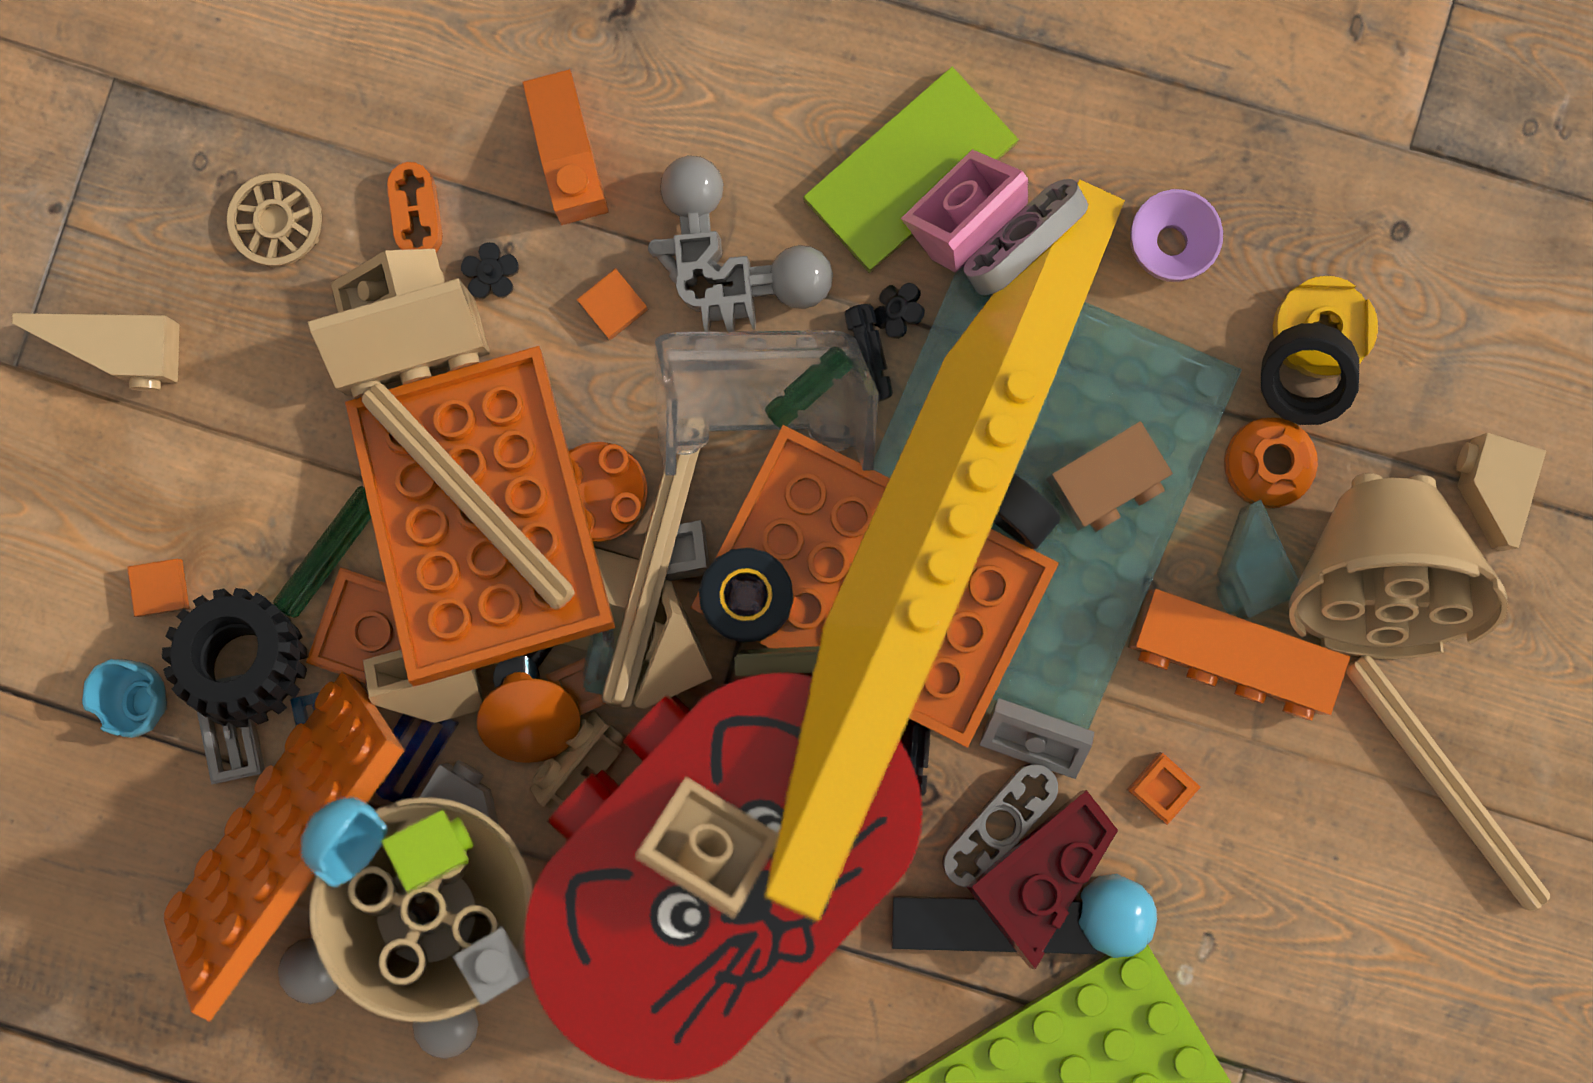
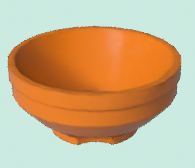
[1224,417,1318,509]

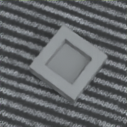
[665,520,710,581]
[453,927,529,1005]

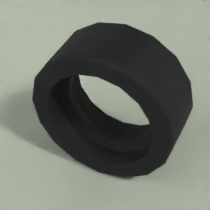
[1261,323,1359,425]
[993,473,1061,549]

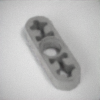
[964,179,1088,295]
[942,764,1058,887]

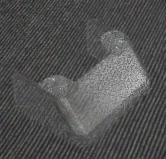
[655,330,879,475]

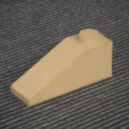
[12,313,180,391]

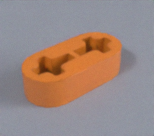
[387,162,443,253]

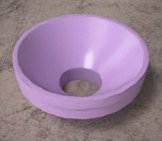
[1130,189,1223,282]

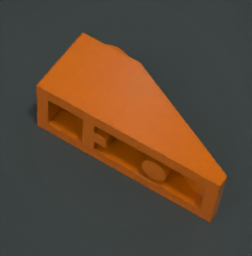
[523,69,609,225]

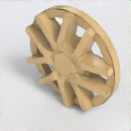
[227,173,322,268]

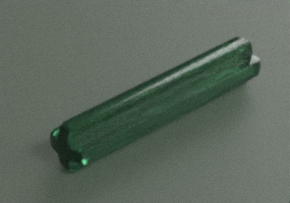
[273,486,371,618]

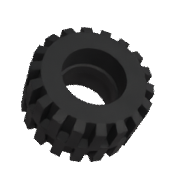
[162,588,308,728]

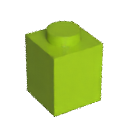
[382,810,473,894]

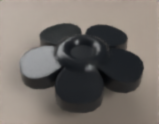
[461,242,519,299]
[874,283,925,339]

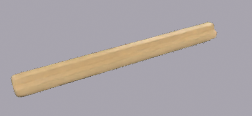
[362,384,575,609]
[602,419,705,708]
[1346,655,1550,911]

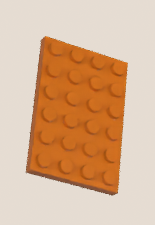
[345,346,616,687]
[690,425,1059,748]
[164,671,404,1022]

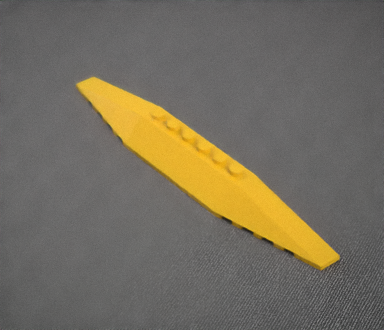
[764,180,1125,922]

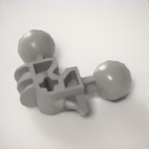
[648,155,833,334]
[278,905,478,1059]

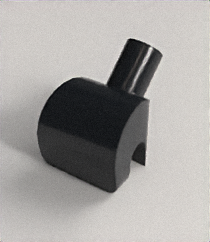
[493,646,554,688]

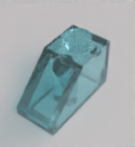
[1216,500,1299,619]

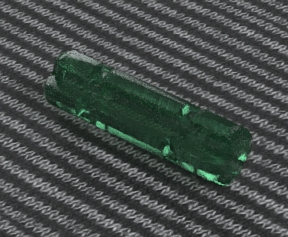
[765,347,853,428]

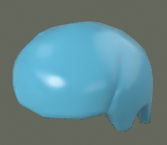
[82,659,167,738]
[301,797,387,886]
[1078,874,1157,958]

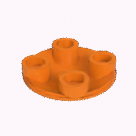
[569,442,648,542]
[477,672,580,763]

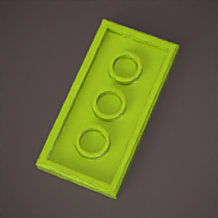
[803,66,1019,273]

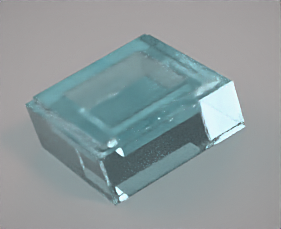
[583,629,614,695]

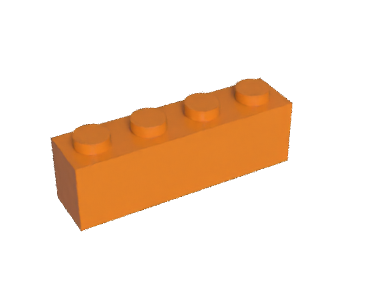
[1128,589,1350,721]

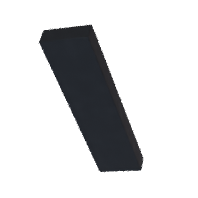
[892,896,1097,954]

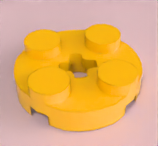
[1273,276,1378,379]

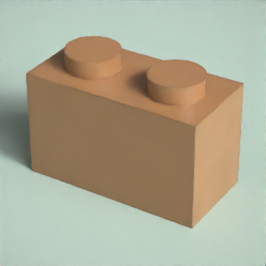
[1046,421,1173,532]

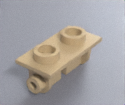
[530,711,625,812]

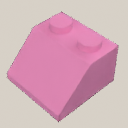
[901,149,1028,273]

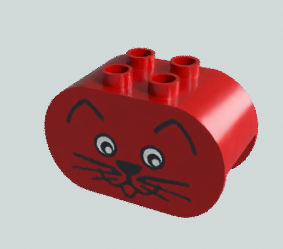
[524,673,922,1081]

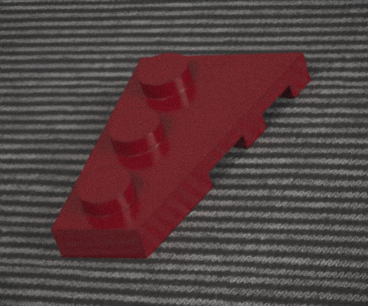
[967,790,1118,969]

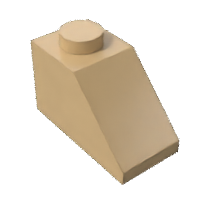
[331,249,444,313]
[1456,433,1546,551]
[363,650,483,723]

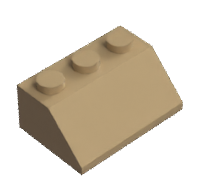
[308,278,490,399]

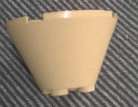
[1289,473,1508,659]
[310,798,533,1022]

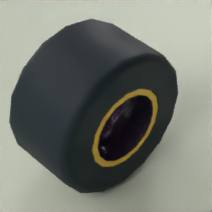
[699,548,794,643]

